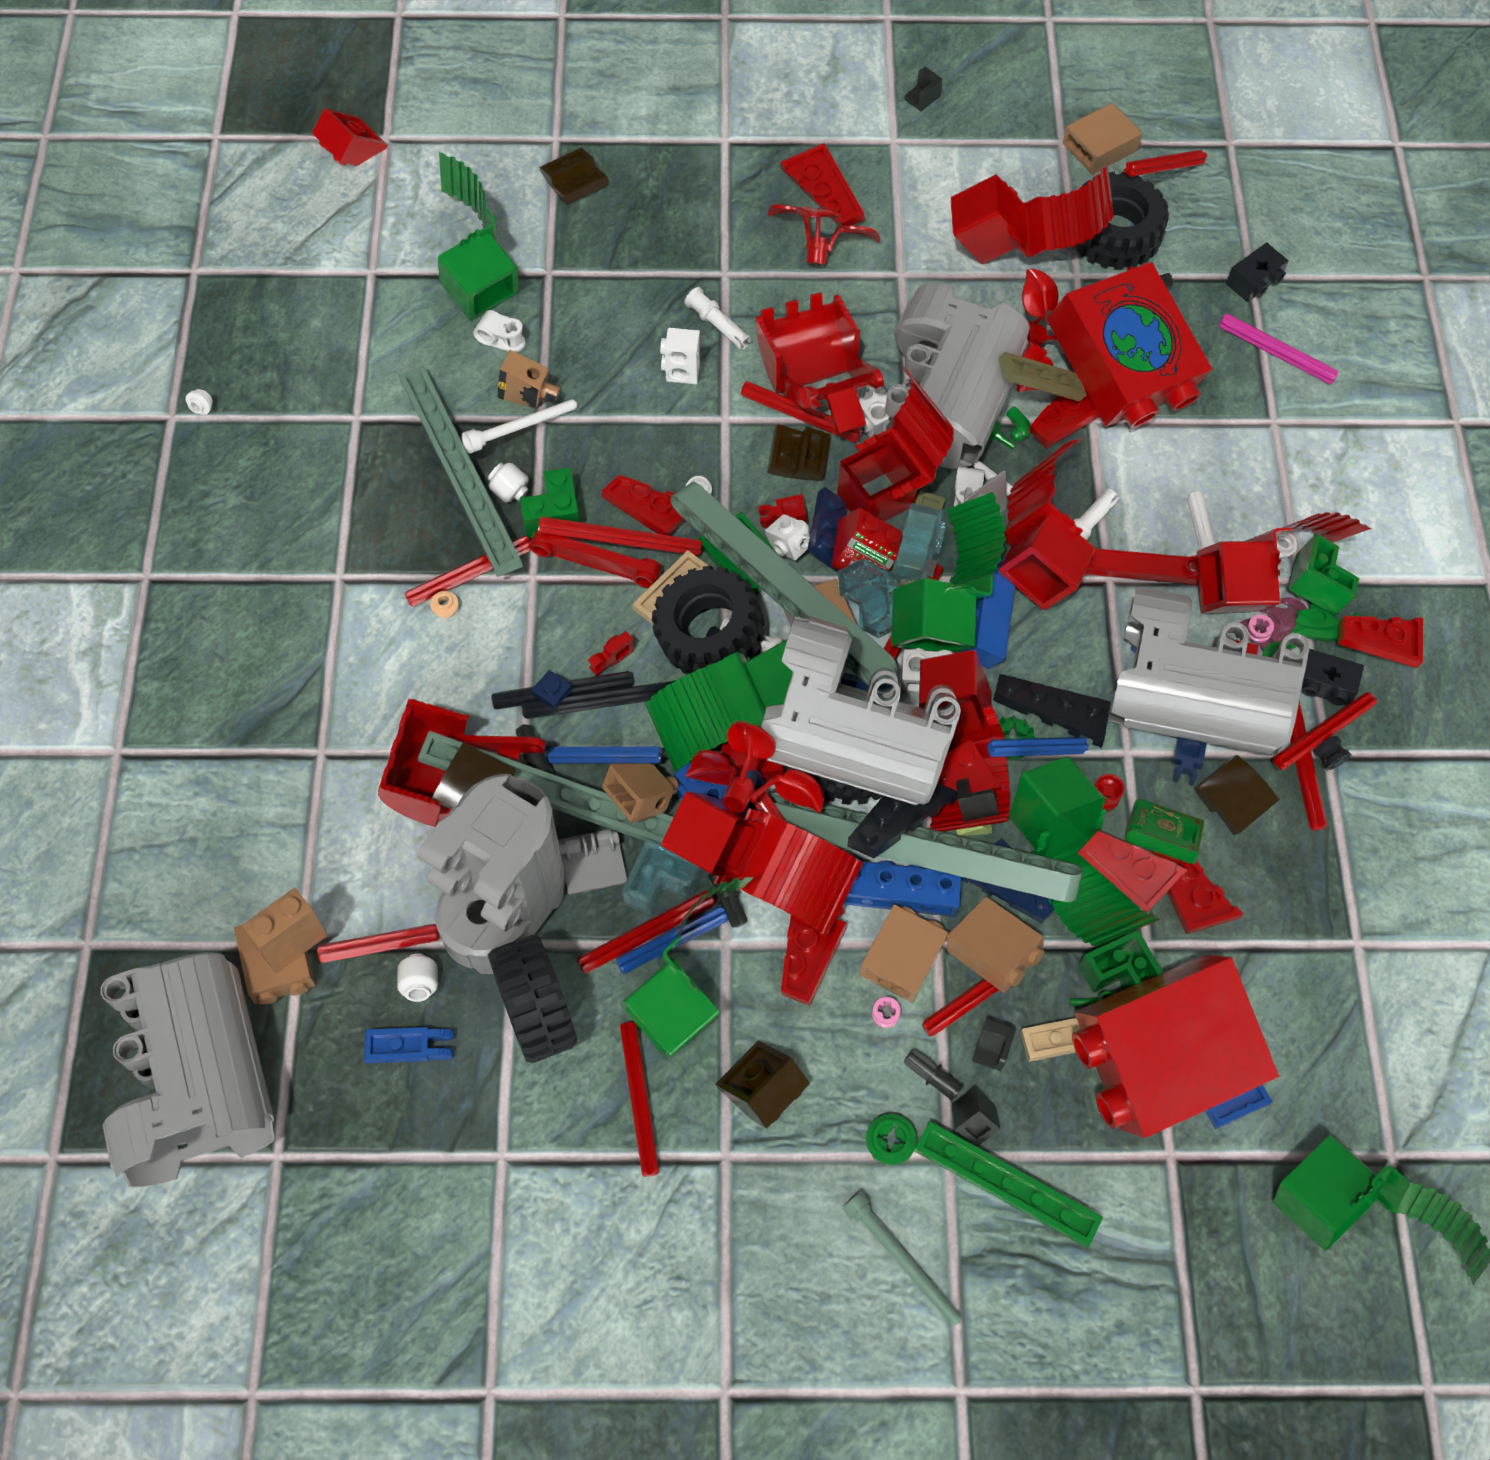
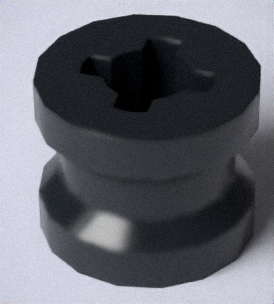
[1313,735,1352,771]

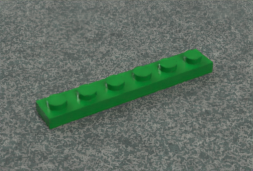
[914,1121,1103,1248]

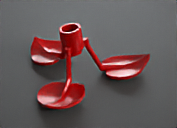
[768,204,880,265]
[1017,269,1059,392]
[686,721,823,814]

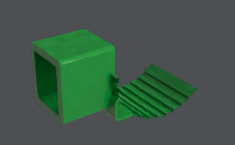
[438,152,518,321]
[891,492,1006,653]
[645,639,793,772]
[1009,756,1161,946]
[620,877,754,1059]
[1273,1134,1490,1286]

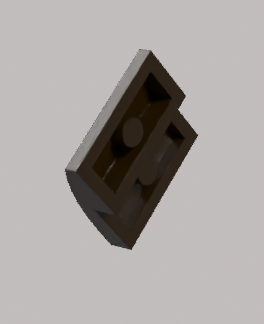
[539,147,609,205]
[767,424,831,481]
[432,742,516,810]
[1194,755,1280,835]

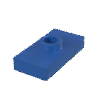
[1205,1085,1272,1130]

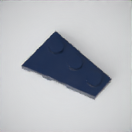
[807,487,851,580]
[961,838,1055,923]

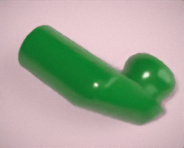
[1006,406,1030,442]

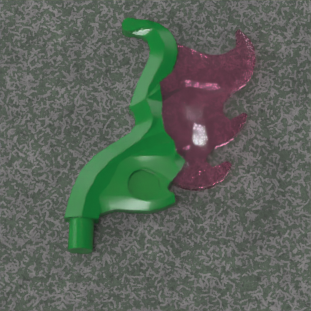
[1235,597,1361,658]

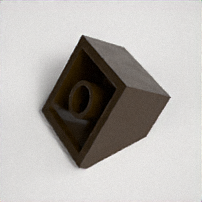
[715,1040,810,1129]

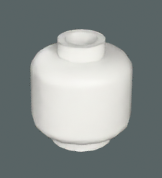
[488,463,529,503]
[397,954,438,1002]

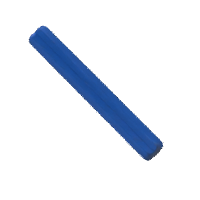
[986,737,1089,757]
[548,747,662,764]
[616,906,727,974]

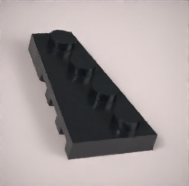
[993,674,1111,748]
[847,783,957,859]

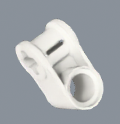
[473,310,526,353]
[954,467,985,506]

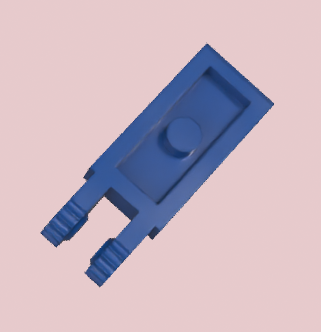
[364,1027,454,1064]

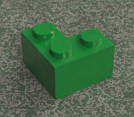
[520,467,579,538]
[1288,534,1359,615]
[1078,930,1163,993]

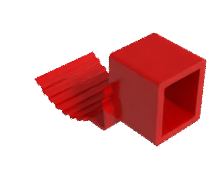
[950,164,1114,264]
[837,366,954,521]
[999,438,1096,610]
[1197,512,1371,614]
[919,650,1010,832]
[661,791,863,937]

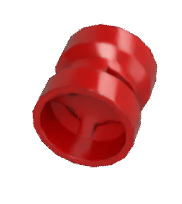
[1095,774,1125,812]

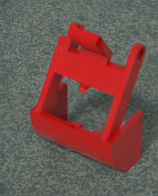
[756,292,884,434]
[378,698,546,827]

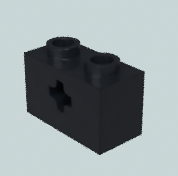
[1226,242,1289,302]
[1301,648,1364,706]

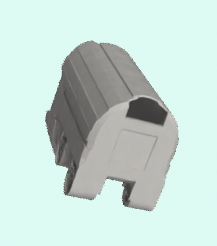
[882,283,1030,469]
[1109,587,1309,755]
[761,616,961,805]
[418,774,566,974]
[101,952,275,1188]

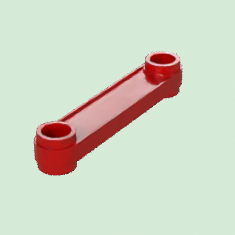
[530,530,662,589]
[1084,548,1199,586]

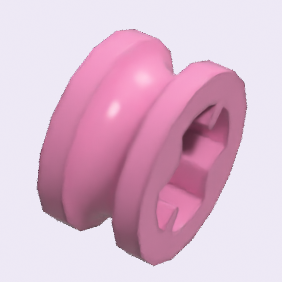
[1247,614,1274,643]
[872,997,901,1028]

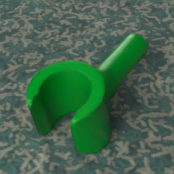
[988,421,1016,450]
[1069,991,1114,1006]

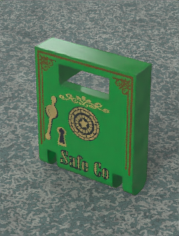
[1126,799,1205,865]

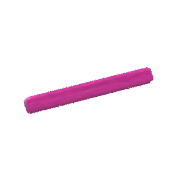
[1219,314,1339,384]

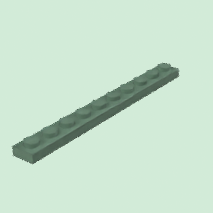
[399,366,523,577]
[418,731,674,847]

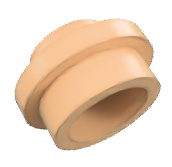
[430,591,459,618]

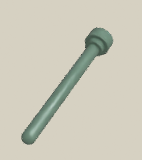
[842,1192,961,1325]

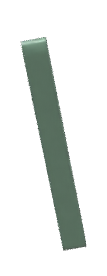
[670,481,898,685]
[767,792,1083,902]

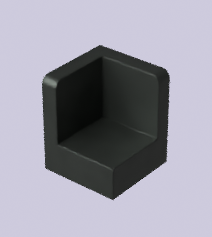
[905,66,943,112]
[956,778,999,822]
[972,1018,1016,1072]
[951,1087,1000,1147]

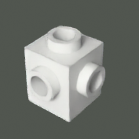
[765,514,810,561]

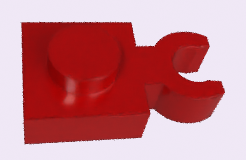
[758,494,807,528]
[588,631,634,676]

